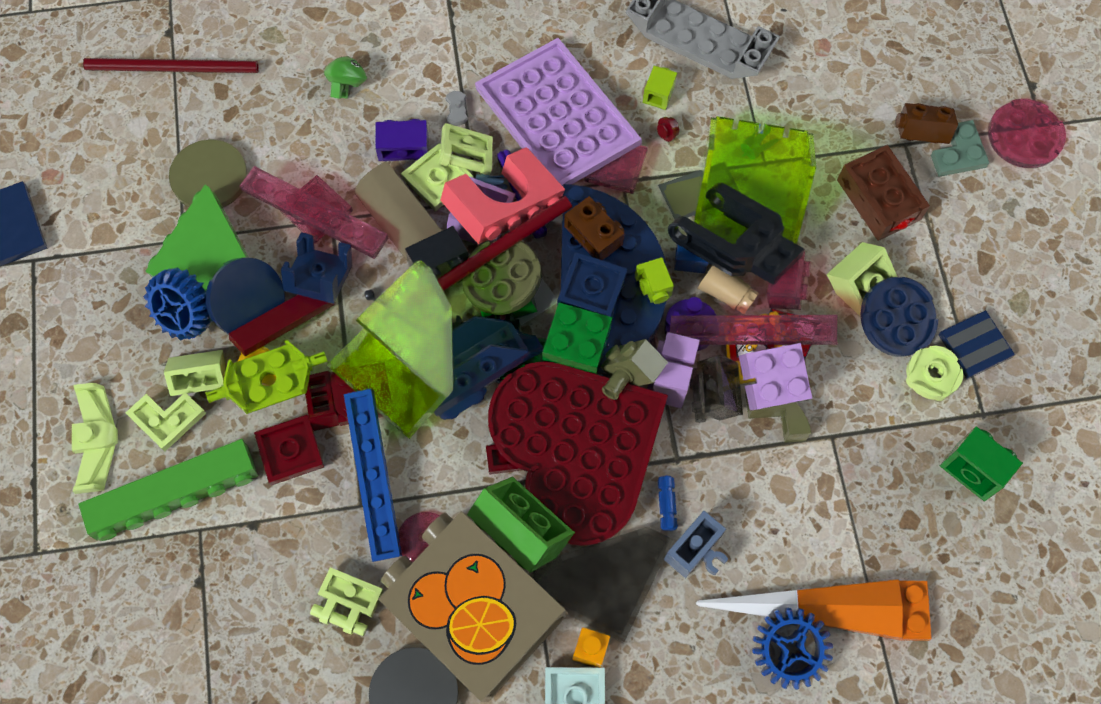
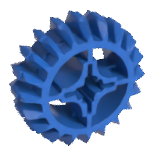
[143,267,212,341]
[752,607,833,690]

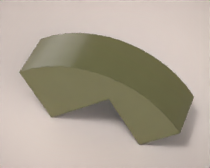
[745,384,811,443]

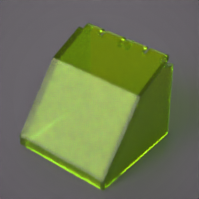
[693,116,816,244]
[327,261,453,439]

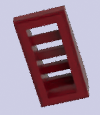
[305,370,340,431]

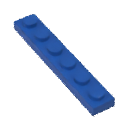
[344,389,402,562]

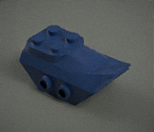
[419,316,544,420]

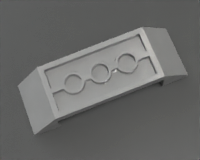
[626,0,780,79]

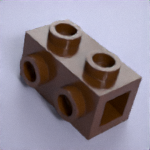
[895,103,958,144]

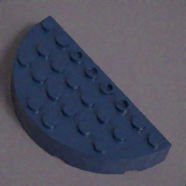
[561,184,667,378]

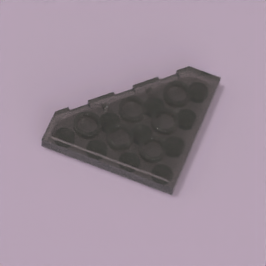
[528,527,673,644]

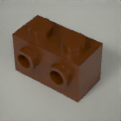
[564,196,625,261]

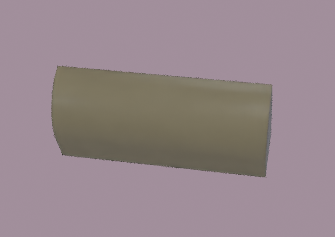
[355,161,442,262]

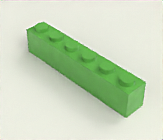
[78,439,259,541]

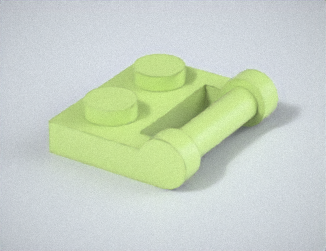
[439,123,493,176]

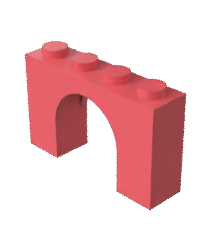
[440,147,565,245]

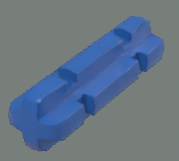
[658,476,678,531]

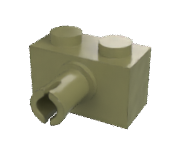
[601,339,668,400]

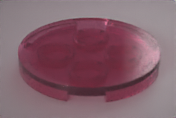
[988,99,1066,168]

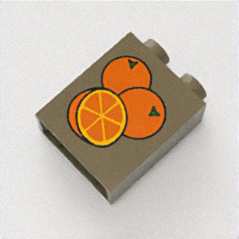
[378,511,569,702]

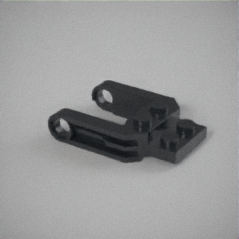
[668,183,805,285]

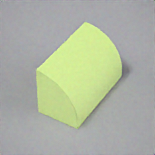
[164,350,226,396]

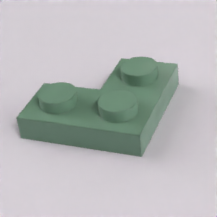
[931,120,989,177]

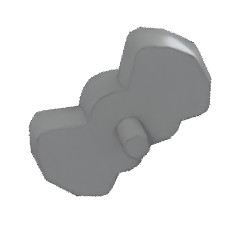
[445,91,468,126]

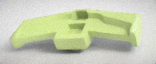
[72,383,118,494]

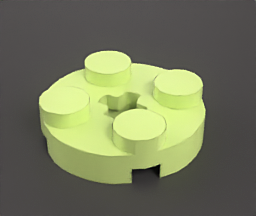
[906,346,963,401]

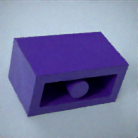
[375,119,429,161]

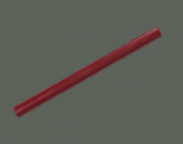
[83,58,259,73]
[407,196,573,310]

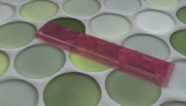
[240,166,389,259]
[670,315,838,345]

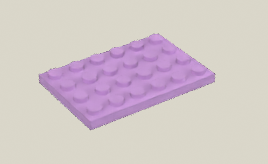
[475,38,642,186]

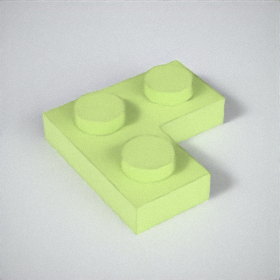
[125,392,206,452]

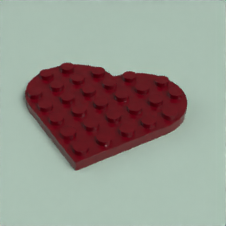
[488,362,668,546]

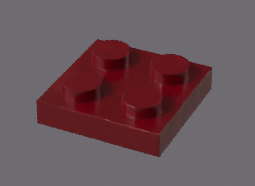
[254,415,325,486]

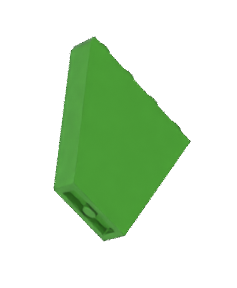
[145,185,249,291]

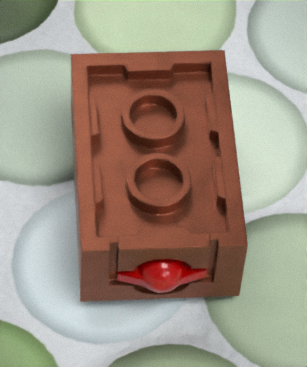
[837,144,930,241]

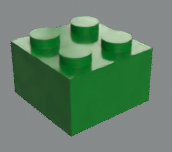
[542,303,612,374]
[939,426,1023,502]

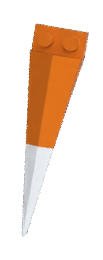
[696,579,931,641]

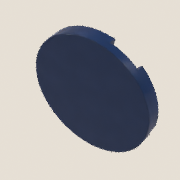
[206,257,285,335]
[860,277,939,357]

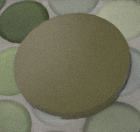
[169,139,247,208]
[462,240,542,315]

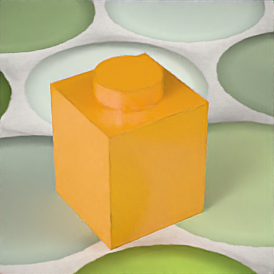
[572,627,610,668]

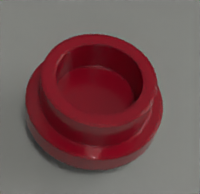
[657,117,680,142]

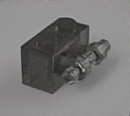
[689,355,743,423]

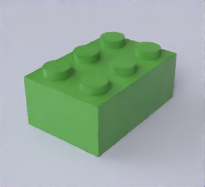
[467,476,575,573]

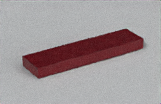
[228,295,335,356]

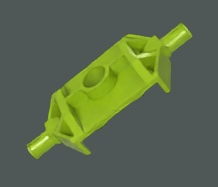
[205,340,328,414]

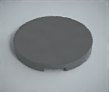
[369,647,458,704]

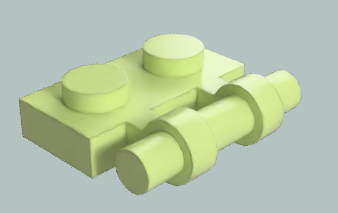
[310,567,384,636]

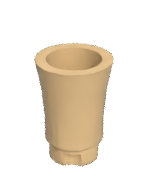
[697,266,759,314]

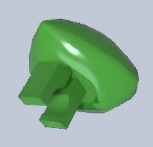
[324,56,367,99]

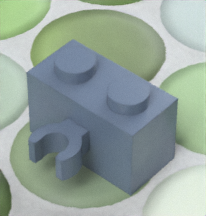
[664,511,728,579]

